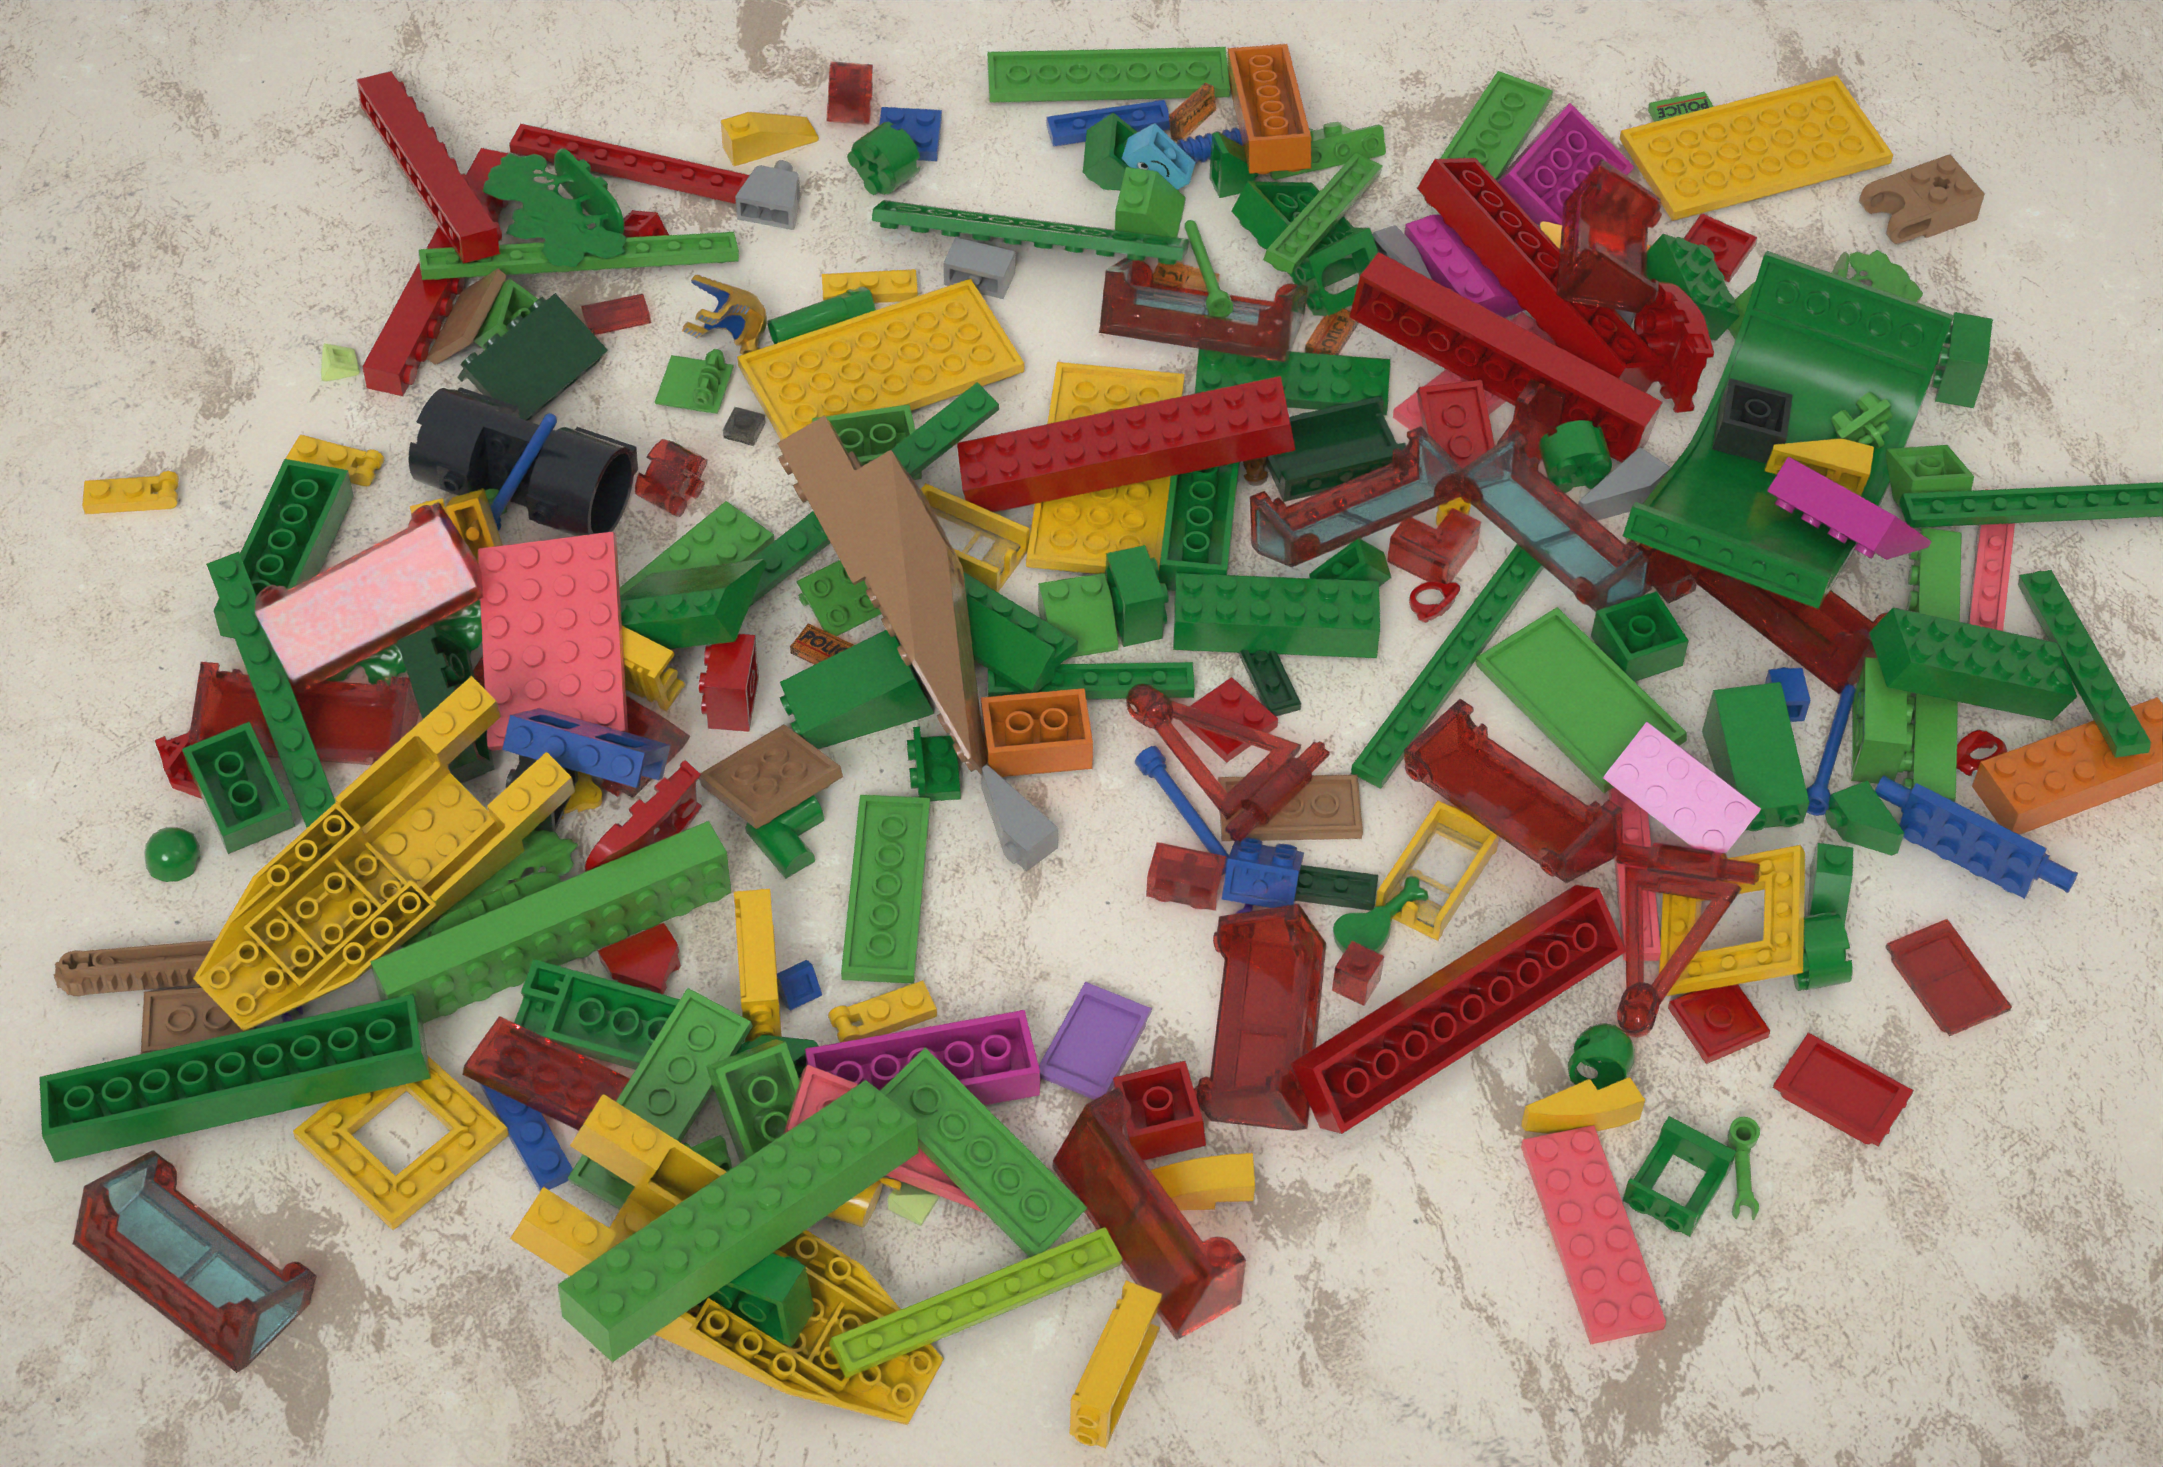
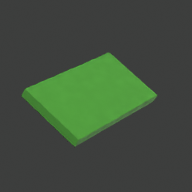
[1476,607,1687,793]

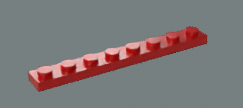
[509,123,750,204]

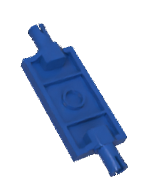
[1875,775,2078,899]

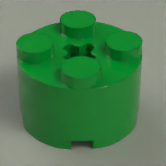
[847,122,921,195]
[1539,420,1612,494]
[1793,912,1853,991]

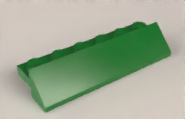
[963,572,1078,693]
[511,959,715,1092]

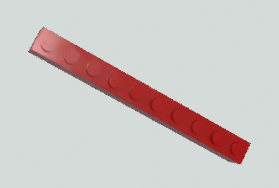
[356,71,502,263]
[362,148,509,396]

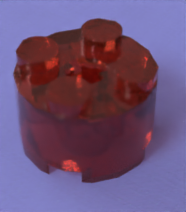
[826,61,873,125]
[635,439,708,517]

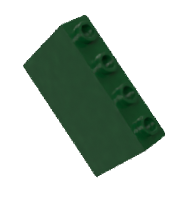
[457,293,608,421]
[1266,396,1409,502]

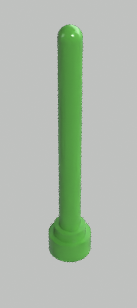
[1184,220,1233,319]

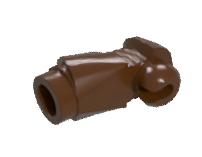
[1243,457,1268,486]

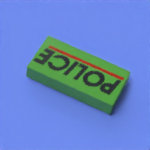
[1648,91,1714,122]

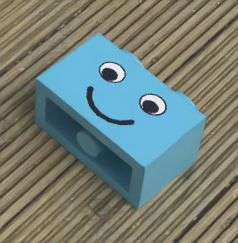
[1122,123,1196,190]

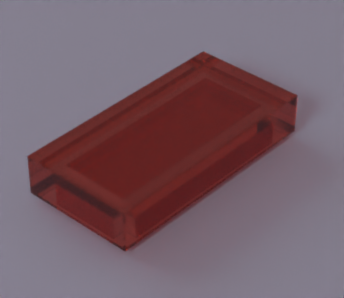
[581,293,651,335]

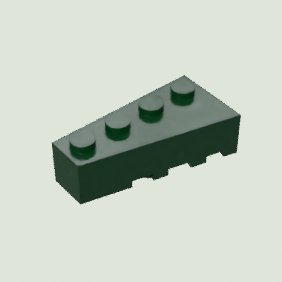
[397,625,495,783]

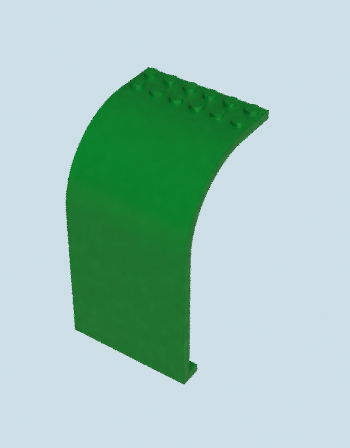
[1623,251,1954,609]

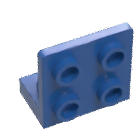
[1222,838,1304,912]

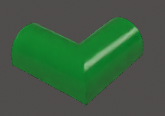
[745,795,824,879]

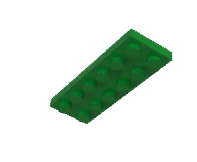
[1195,345,1390,415]

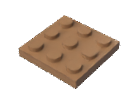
[699,724,843,829]

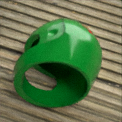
[1568,1023,1635,1090]

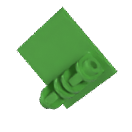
[655,349,734,414]
[797,560,881,640]

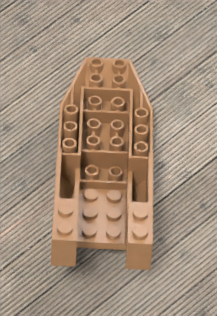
[777,415,986,775]

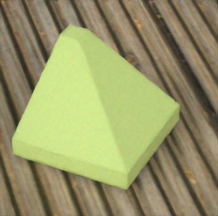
[321,343,360,381]
[888,1182,940,1226]

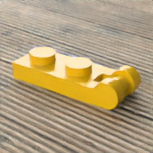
[286,434,384,487]
[82,471,179,514]
[828,980,937,1042]

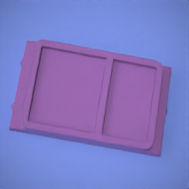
[1039,982,1152,1103]

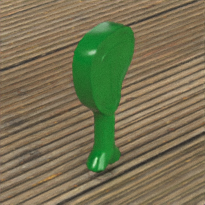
[1333,876,1428,963]

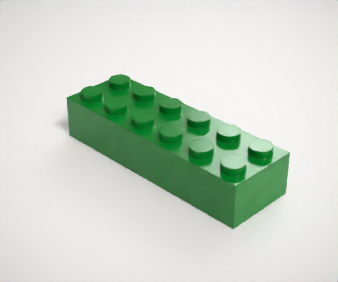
[213,459,354,648]
[1159,462,1240,591]
[1173,573,1380,658]
[1869,608,2077,721]

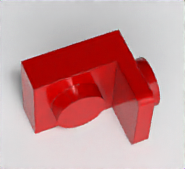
[623,210,669,238]

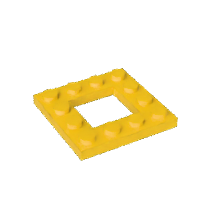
[1658,845,1805,997]
[293,1056,509,1230]

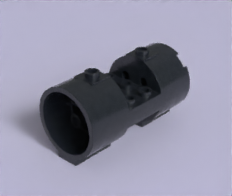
[409,387,638,536]

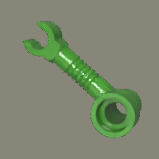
[1727,1117,1760,1221]

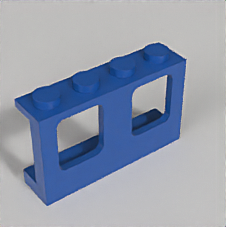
[502,708,671,788]

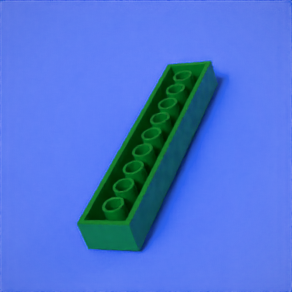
[39,994,431,1163]

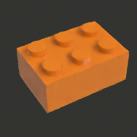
[981,688,1093,777]

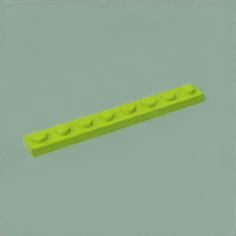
[829,1227,1123,1378]

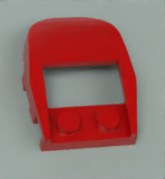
[1634,281,1714,413]
[585,760,702,872]

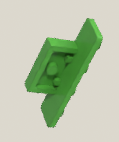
[1270,122,1386,180]

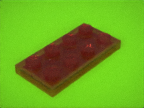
[462,1016,630,1131]

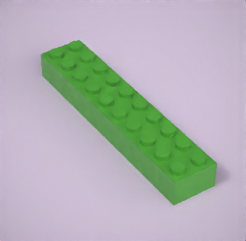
[370,821,731,1024]
[558,1080,919,1362]

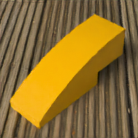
[1521,1077,1645,1134]
[1138,1153,1255,1211]

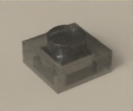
[723,407,766,446]

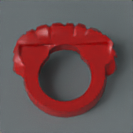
[1409,582,1460,623]
[1956,730,2007,776]

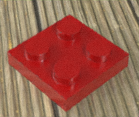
[1180,677,1278,763]

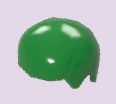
[144,827,200,882]

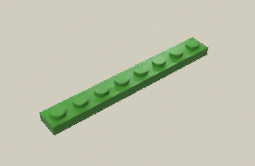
[1263,153,1383,274]

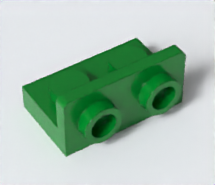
[907,726,961,802]

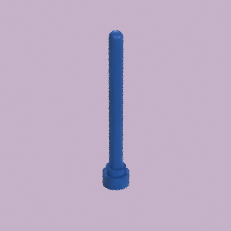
[490,413,557,532]
[1806,684,1855,816]
[1135,746,1229,874]

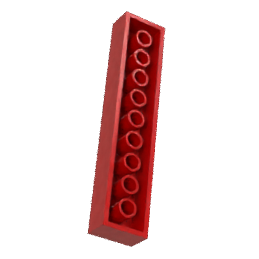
[1417,158,1665,393]
[1349,252,1663,463]
[957,376,1296,512]
[1291,885,1626,1134]

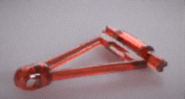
[1126,684,1330,842]
[1616,842,1760,1038]

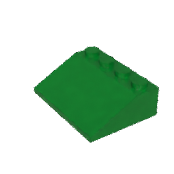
[1231,181,1358,289]
[620,559,767,649]

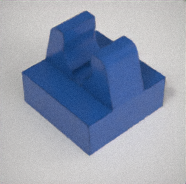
[777,960,822,1011]

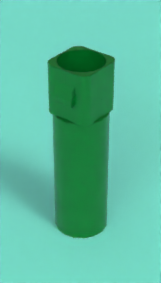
[767,286,876,344]

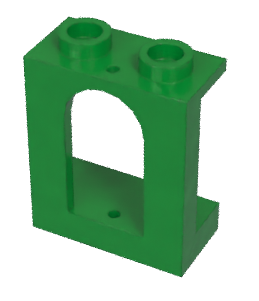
[1295,228,1378,316]
[1622,1116,1736,1237]

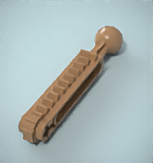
[54,940,215,997]

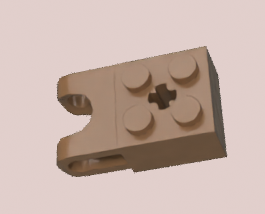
[1859,154,1985,244]

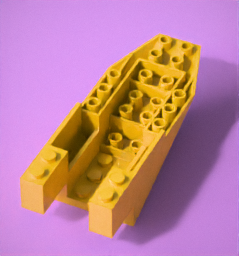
[193,676,575,1031]
[510,1094,944,1425]

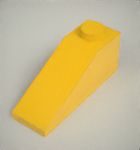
[720,112,819,167]
[1765,438,1874,496]

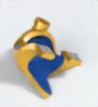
[682,275,767,355]

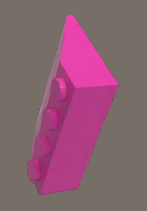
[1497,103,1634,230]
[1404,214,1525,318]
[1767,456,1932,560]

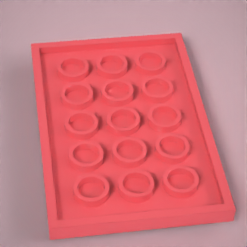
[478,532,628,751]

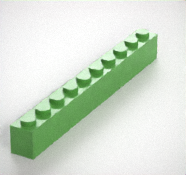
[1902,527,1962,802]

